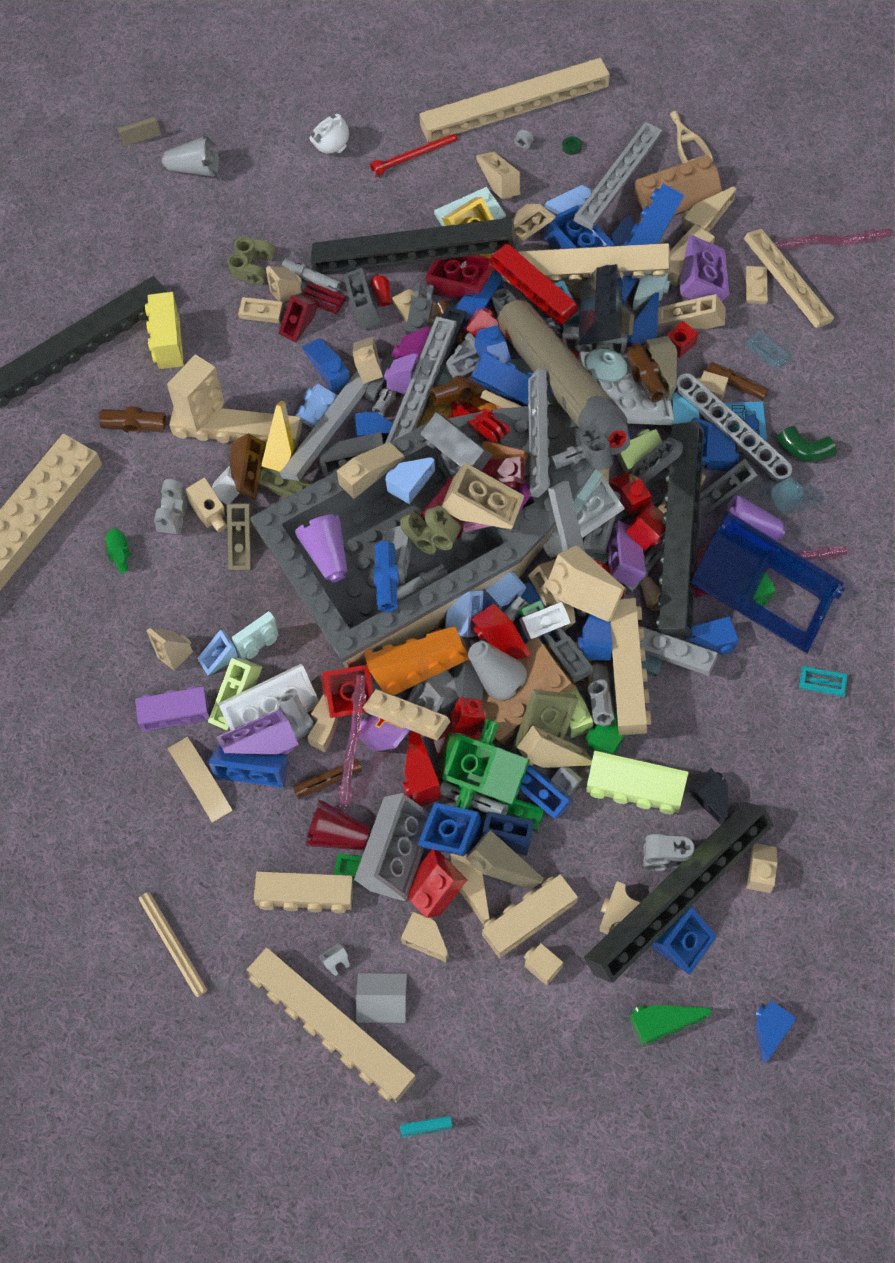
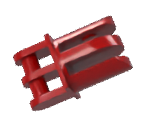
[467,408,510,443]

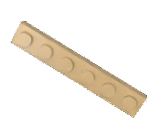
[744,229,834,328]

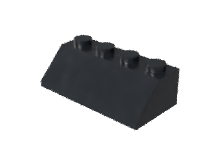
[578,264,623,346]

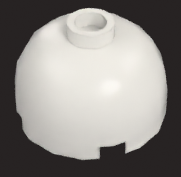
[310,114,349,154]

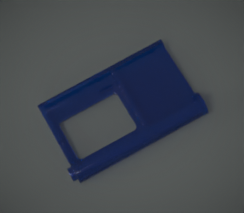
[690,511,845,654]

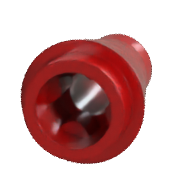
[370,275,392,307]

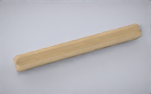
[139,892,207,997]

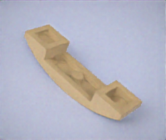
[167,737,232,823]

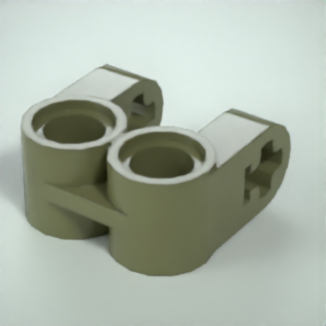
[227,236,276,285]
[400,506,461,554]

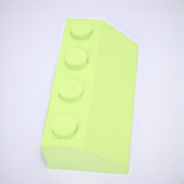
[586,751,688,814]

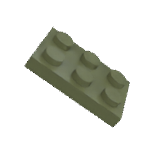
[512,689,578,755]

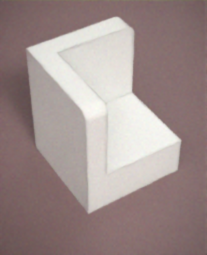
[212,466,239,505]

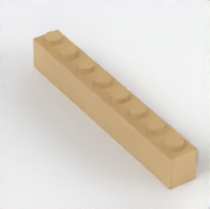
[502,243,670,285]
[247,947,416,1103]

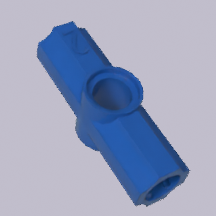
[374,541,399,612]

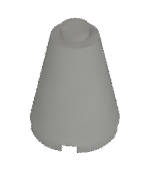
[162,135,219,177]
[468,641,527,701]

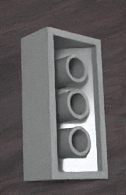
[354,793,430,901]

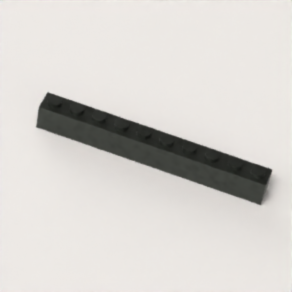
[310,218,516,274]
[0,275,167,407]
[657,422,704,637]
[583,802,774,983]

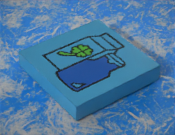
[720,402,767,442]

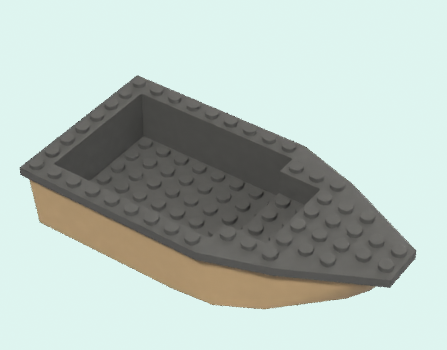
[250,404,595,668]

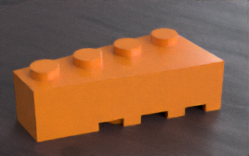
[363,626,469,696]

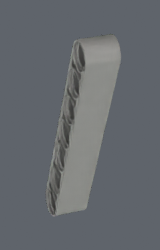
[677,373,792,483]

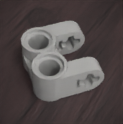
[154,479,188,535]
[643,834,694,871]

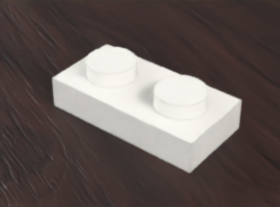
[519,602,571,640]

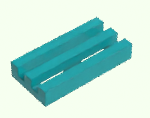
[798,666,848,697]
[400,1116,452,1138]

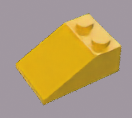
[442,197,494,258]

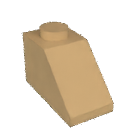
[266,266,302,303]
[747,843,777,893]
[401,912,448,962]

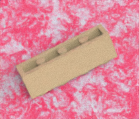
[254,872,354,913]
[482,874,578,959]

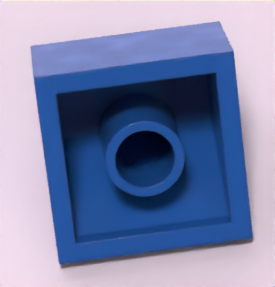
[418,803,484,856]
[651,907,717,975]

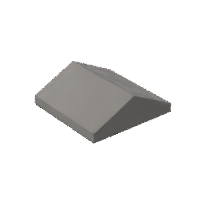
[407,679,445,737]
[356,973,407,1023]

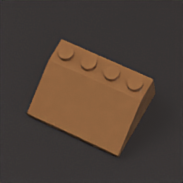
[482,637,577,745]

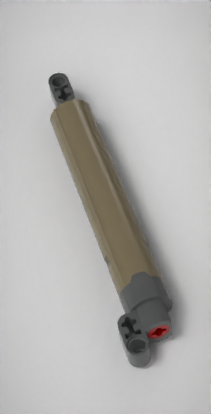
[492,289,630,470]

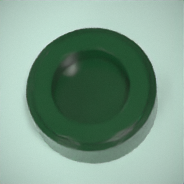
[562,136,582,155]

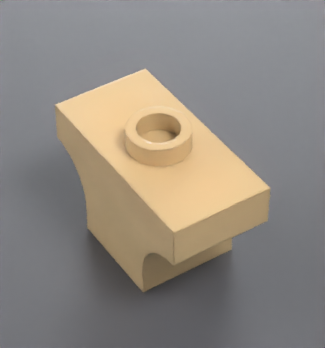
[599,881,640,934]

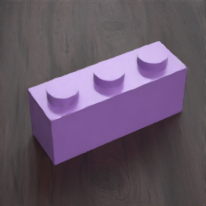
[607,520,646,588]
[135,686,210,731]

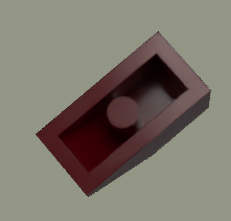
[278,294,319,342]

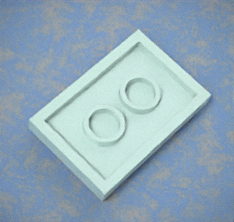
[434,187,506,226]

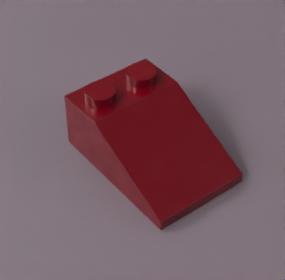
[425,255,495,298]

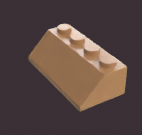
[634,155,722,216]

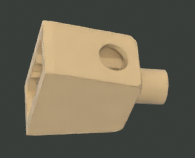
[186,478,227,532]

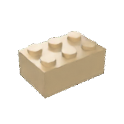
[167,354,224,432]

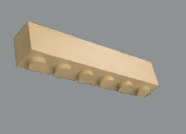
[170,408,302,449]
[610,598,651,735]

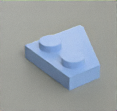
[545,185,593,214]

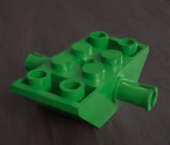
[435,719,530,810]

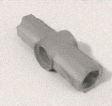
[588,663,615,726]

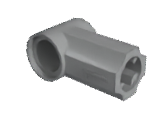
[278,692,314,740]

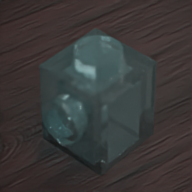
[770,477,804,515]

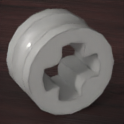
[514,130,534,149]

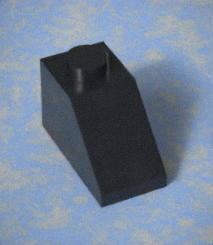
[689,768,728,825]

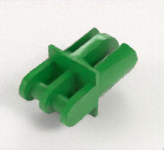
[106,529,132,573]

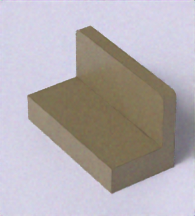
[117,117,161,146]

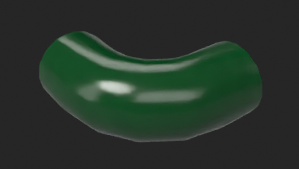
[777,426,837,462]

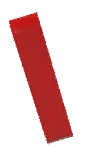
[489,244,578,325]

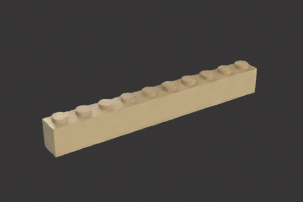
[419,58,610,142]

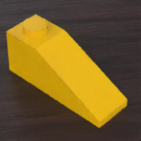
[261,401,295,472]

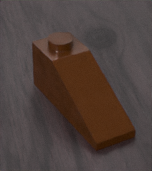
[229,433,265,500]

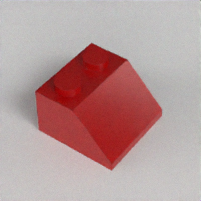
[471,603,531,659]
[320,665,373,718]
[409,849,468,918]

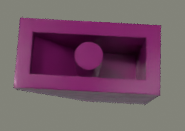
[392,327,430,361]

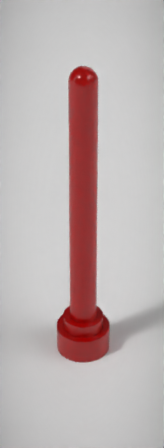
[370,134,457,177]

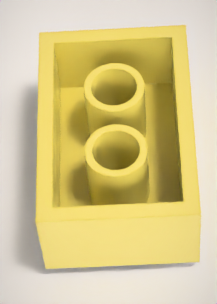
[145,292,184,369]

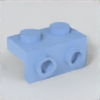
[295,384,338,428]

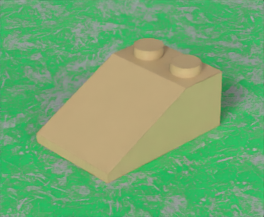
[442,462,524,529]
[546,545,625,622]

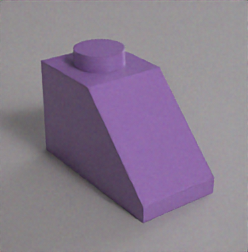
[384,353,418,394]

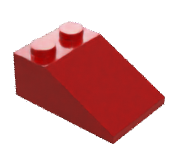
[402,730,441,806]

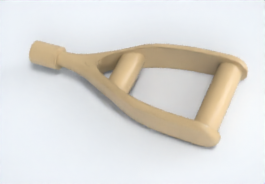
[670,111,713,164]

